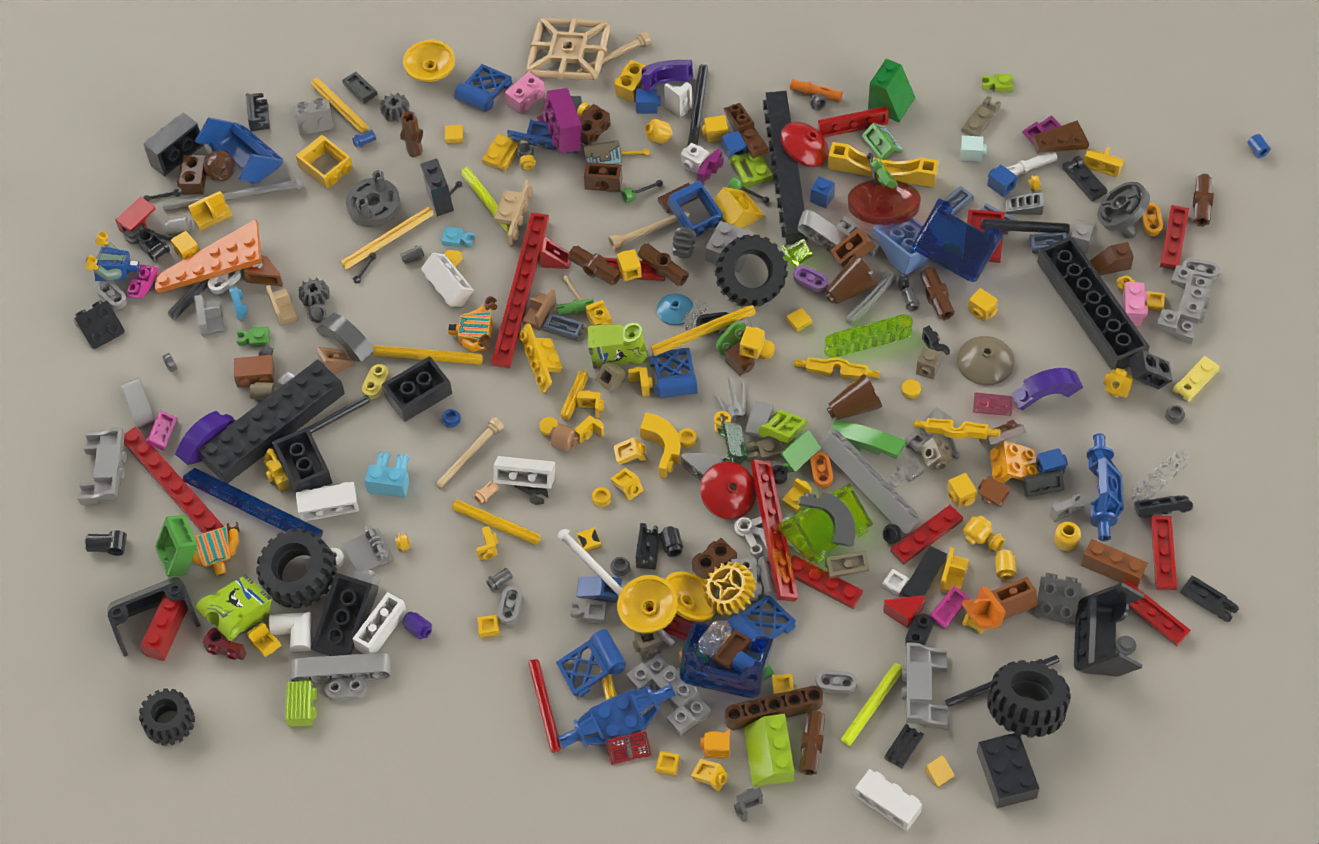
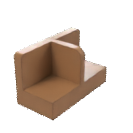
[523,289,556,330]

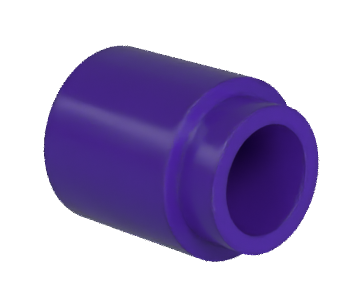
[402,611,432,640]

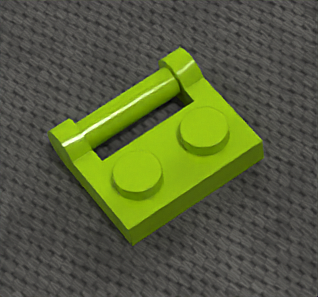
[729,153,773,188]
[758,410,807,443]

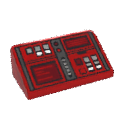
[606,731,652,765]

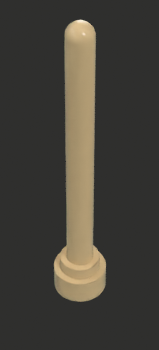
[576,31,652,73]
[608,211,690,250]
[436,417,504,488]

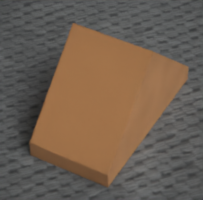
[316,347,354,375]

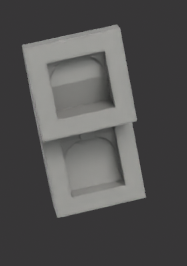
[745,400,774,438]

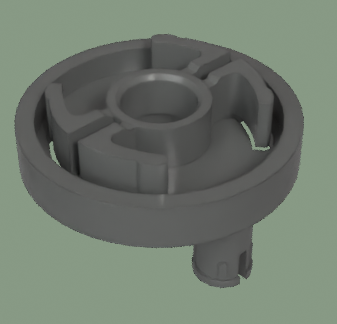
[346,170,401,226]
[1097,182,1150,239]

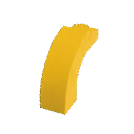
[640,413,681,479]

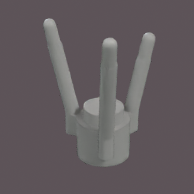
[716,377,747,422]

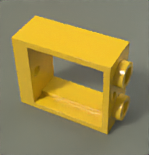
[296,135,353,189]

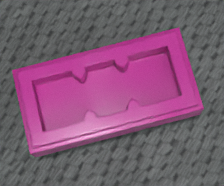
[146,410,177,451]
[929,586,970,629]

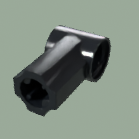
[85,530,127,556]

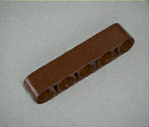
[725,686,823,730]

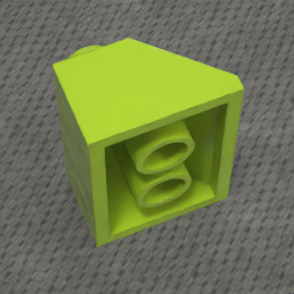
[744,714,794,787]

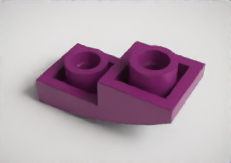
[697,149,724,186]

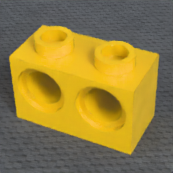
[614,60,646,102]

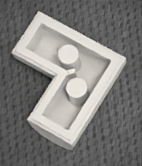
[269,612,312,652]

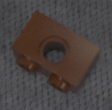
[584,162,623,192]

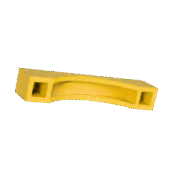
[828,142,939,188]

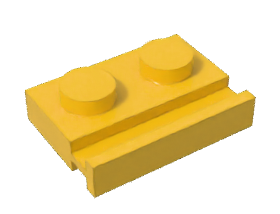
[482,134,521,172]

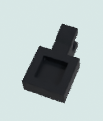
[922,325,950,355]

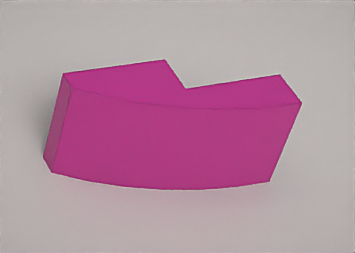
[126,264,159,299]

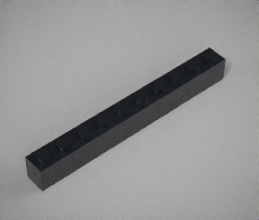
[762,91,808,245]

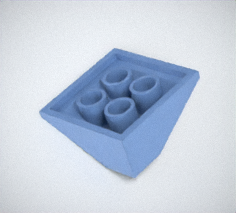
[871,214,945,275]

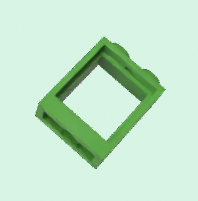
[155,514,198,577]

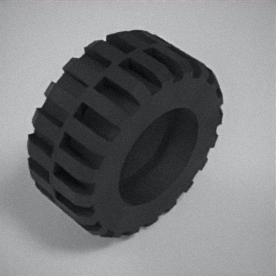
[715,234,788,307]
[256,528,337,609]
[987,660,1071,738]

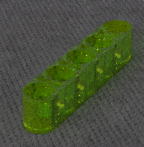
[824,314,913,358]

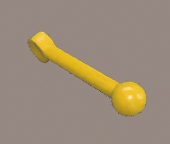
[621,149,650,156]

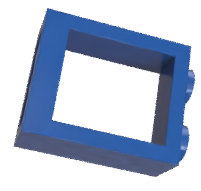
[667,180,723,236]

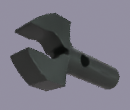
[514,485,548,505]

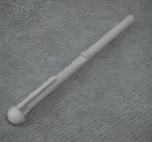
[163,176,304,211]

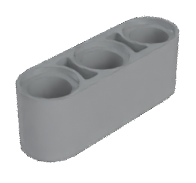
[797,210,846,254]
[121,377,155,428]

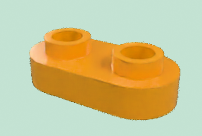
[1141,203,1163,236]

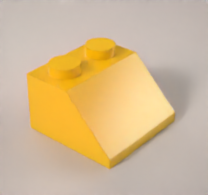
[714,187,765,228]

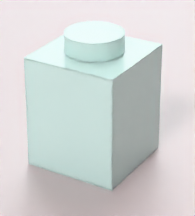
[960,136,987,162]

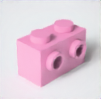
[504,72,545,114]
[1122,282,1148,327]

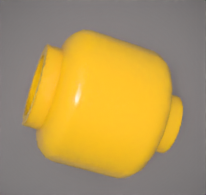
[645,119,672,144]
[963,515,993,546]
[1054,522,1081,551]

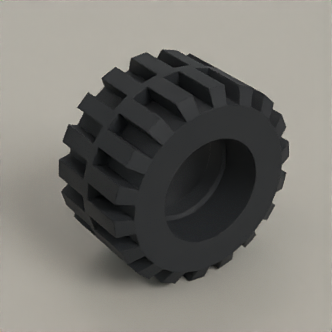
[139,688,195,746]

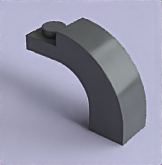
[316,313,375,362]
[797,491,855,547]

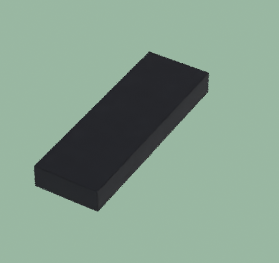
[902,545,947,597]

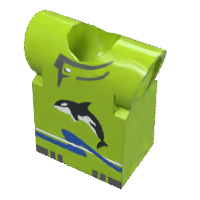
[588,323,648,369]
[196,574,272,641]

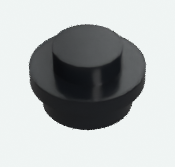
[882,524,902,544]

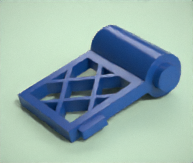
[454,64,512,112]
[649,347,698,399]
[724,595,796,656]
[556,629,626,697]

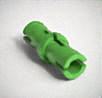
[557,298,594,316]

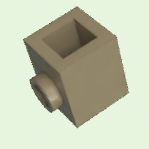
[916,347,941,380]
[595,362,628,390]

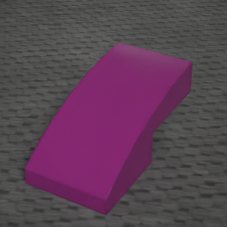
[1022,115,1061,144]

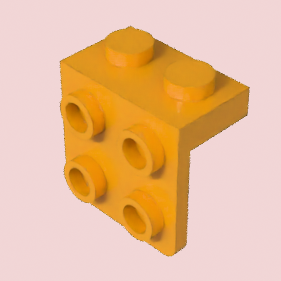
[989,440,1038,484]

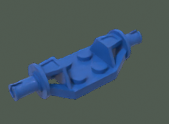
[1086,433,1124,542]
[558,683,676,749]

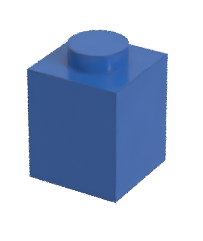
[636,89,661,114]
[722,131,747,159]
[987,164,1017,197]
[810,176,835,208]
[1036,448,1068,474]

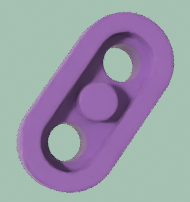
[794,265,828,293]

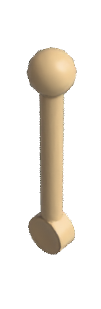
[563,276,585,301]

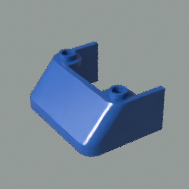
[195,117,284,184]

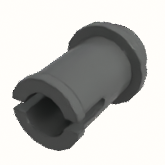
[400,245,425,264]
[901,287,920,312]
[486,568,513,591]

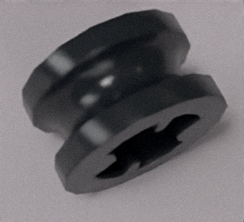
[898,274,909,291]
[772,465,787,484]

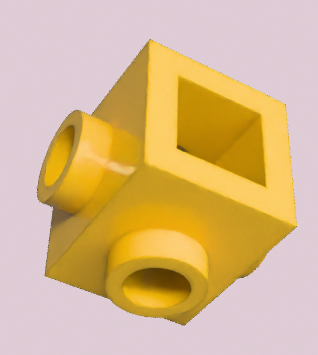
[1103,368,1134,397]

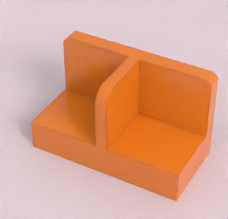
[962,587,1006,629]

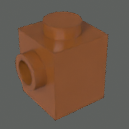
[978,476,1011,507]

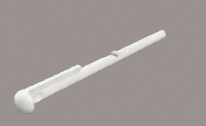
[557,529,675,647]

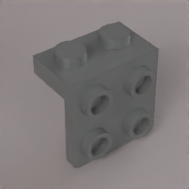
[1035,572,1082,623]

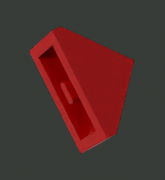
[540,236,571,269]
[883,595,925,628]

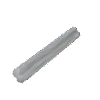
[846,271,896,325]

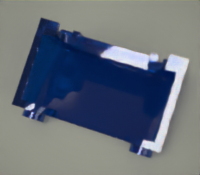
[913,198,1004,282]
[680,621,773,698]

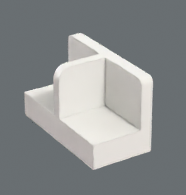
[664,82,692,118]

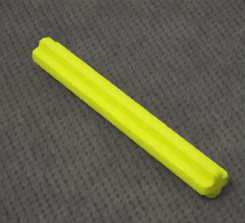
[461,167,510,232]
[841,663,903,746]

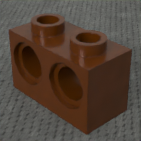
[579,103,611,145]
[177,155,207,195]
[692,538,737,579]

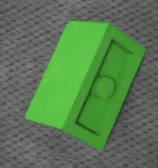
[781,430,821,472]

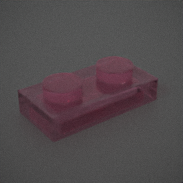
[973,392,1013,416]

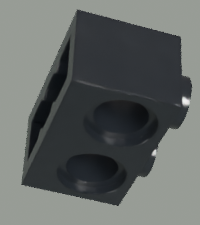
[1129,350,1173,389]

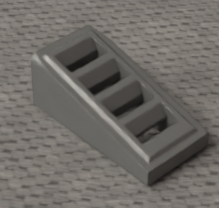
[1005,193,1044,215]

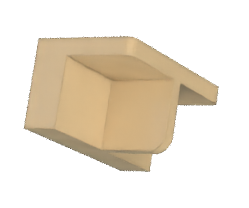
[266,285,297,326]

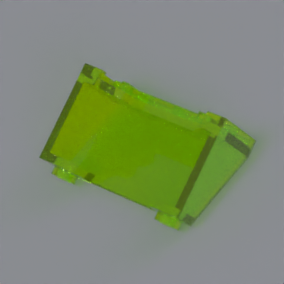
[777,483,873,564]

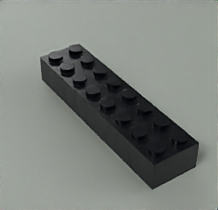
[1037,236,1150,370]
[198,359,345,485]

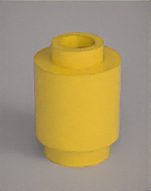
[995,550,1016,581]

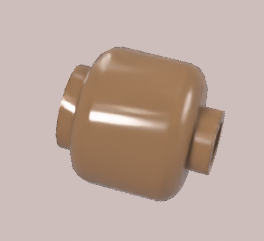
[549,424,579,452]

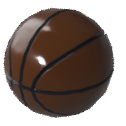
[204,150,236,182]

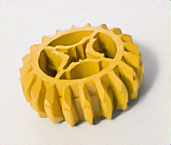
[702,561,757,615]

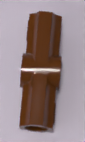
[400,111,423,158]
[1192,174,1214,227]
[637,243,689,286]
[568,245,621,286]
[920,267,955,321]
[799,710,825,776]

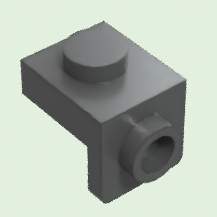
[734,788,763,822]

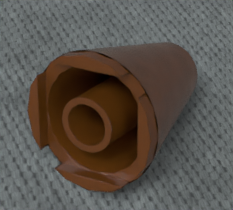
[825,255,878,304]
[827,374,882,420]

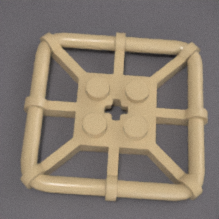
[526,17,610,80]

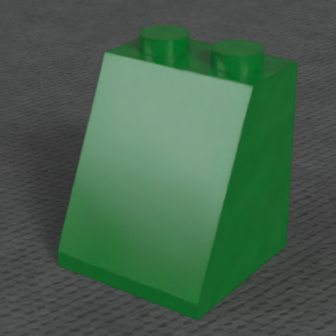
[868,59,915,123]

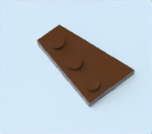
[1032,120,1089,153]

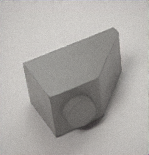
[1071,219,1095,254]
[680,452,724,482]

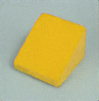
[445,250,463,267]
[925,755,955,787]

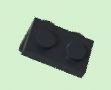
[73,300,125,349]

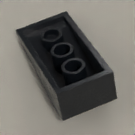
[311,573,379,656]

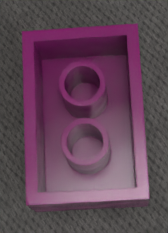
[543,88,582,154]

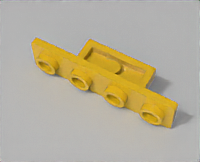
[519,324,563,393]

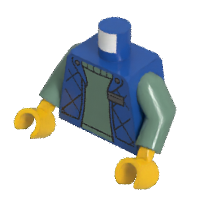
[85,231,140,281]

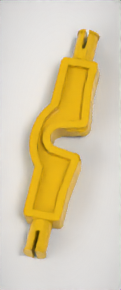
[794,357,880,379]
[913,418,1001,439]

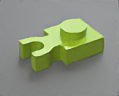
[982,74,1013,92]

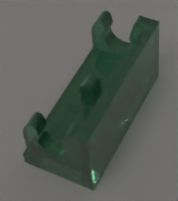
[717,421,747,465]

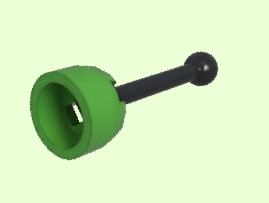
[728,176,769,204]
[621,180,663,203]

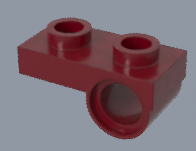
[202,627,247,660]

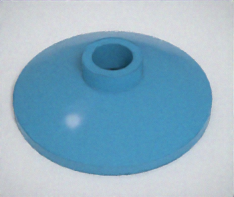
[657,294,694,325]

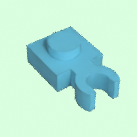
[441,226,475,247]

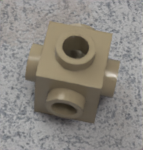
[919,437,953,470]
[632,631,663,659]

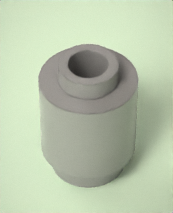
[165,215,193,237]

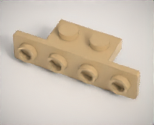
[494,179,533,246]

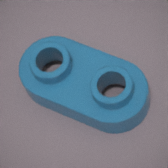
[229,286,248,320]

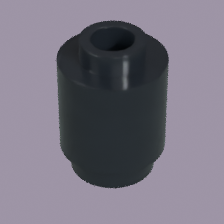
[660,526,683,557]

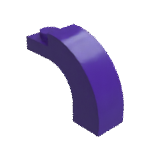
[641,60,693,92]
[1012,368,1083,411]
[175,411,236,465]

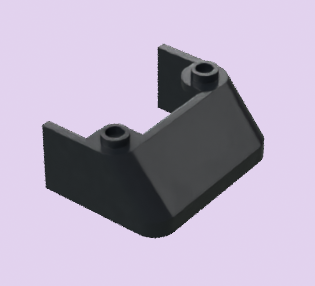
[107,577,201,657]
[1074,583,1144,677]

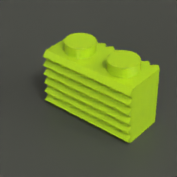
[285,681,317,727]

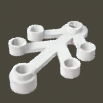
[734,516,808,557]

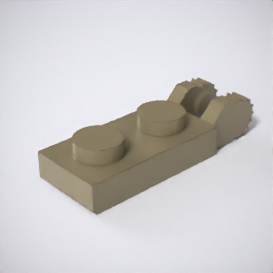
[962,96,1001,136]
[742,438,796,463]

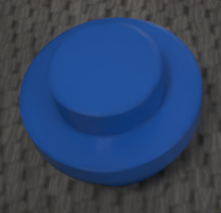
[442,409,461,428]

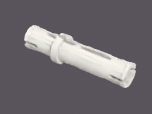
[1006,152,1057,175]

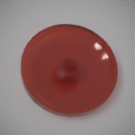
[848,180,921,225]

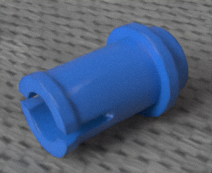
[352,130,376,148]

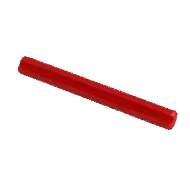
[528,659,561,753]

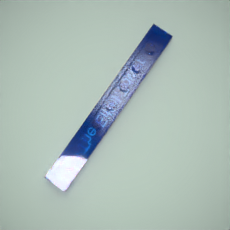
[183,468,323,538]

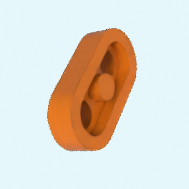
[810,451,833,489]

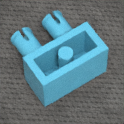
[365,451,410,498]

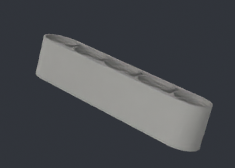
[291,653,391,684]

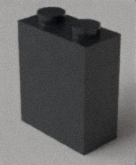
[420,158,454,216]

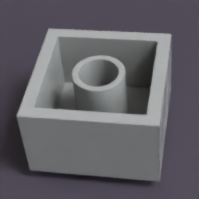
[705,221,754,273]

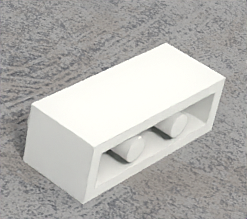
[421,252,474,307]
[493,456,555,489]
[296,482,359,522]
[353,592,407,654]
[854,769,922,832]

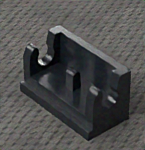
[246,93,270,131]
[635,523,660,570]

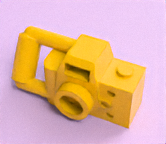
[263,449,290,492]

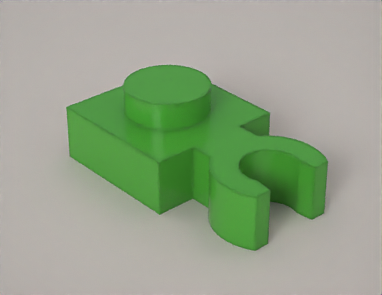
[871,159,898,189]
[236,327,270,347]

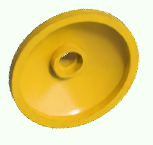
[403,40,455,82]
[665,571,716,622]
[617,575,678,634]

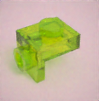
[781,239,813,267]

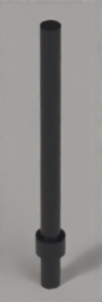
[267,395,371,453]
[945,655,1060,708]

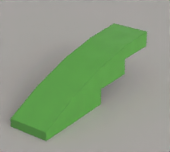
[830,420,906,459]

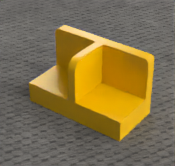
[1084,146,1124,177]
[188,191,233,231]
[939,547,969,594]

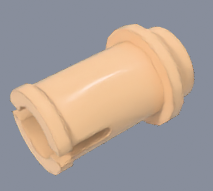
[474,481,499,504]

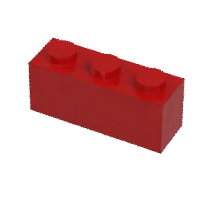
[141,594,188,661]

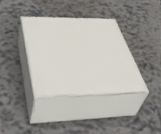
[882,569,909,597]

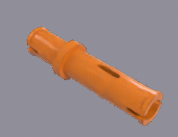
[790,79,843,102]

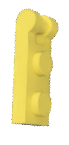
[1172,356,1220,402]

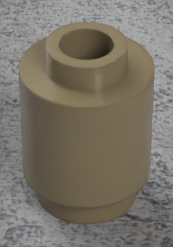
[250,382,279,401]

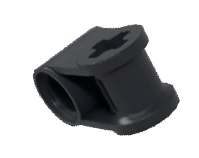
[137,228,170,262]

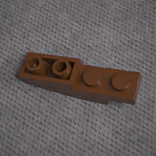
[724,103,769,158]

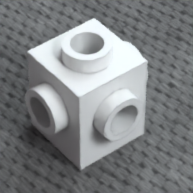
[681,143,709,173]

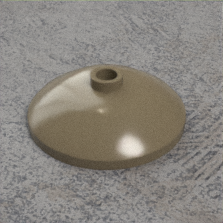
[957,336,1015,385]

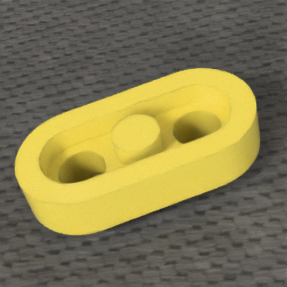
[362,364,389,399]

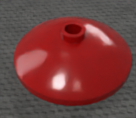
[781,122,829,167]
[700,462,757,520]

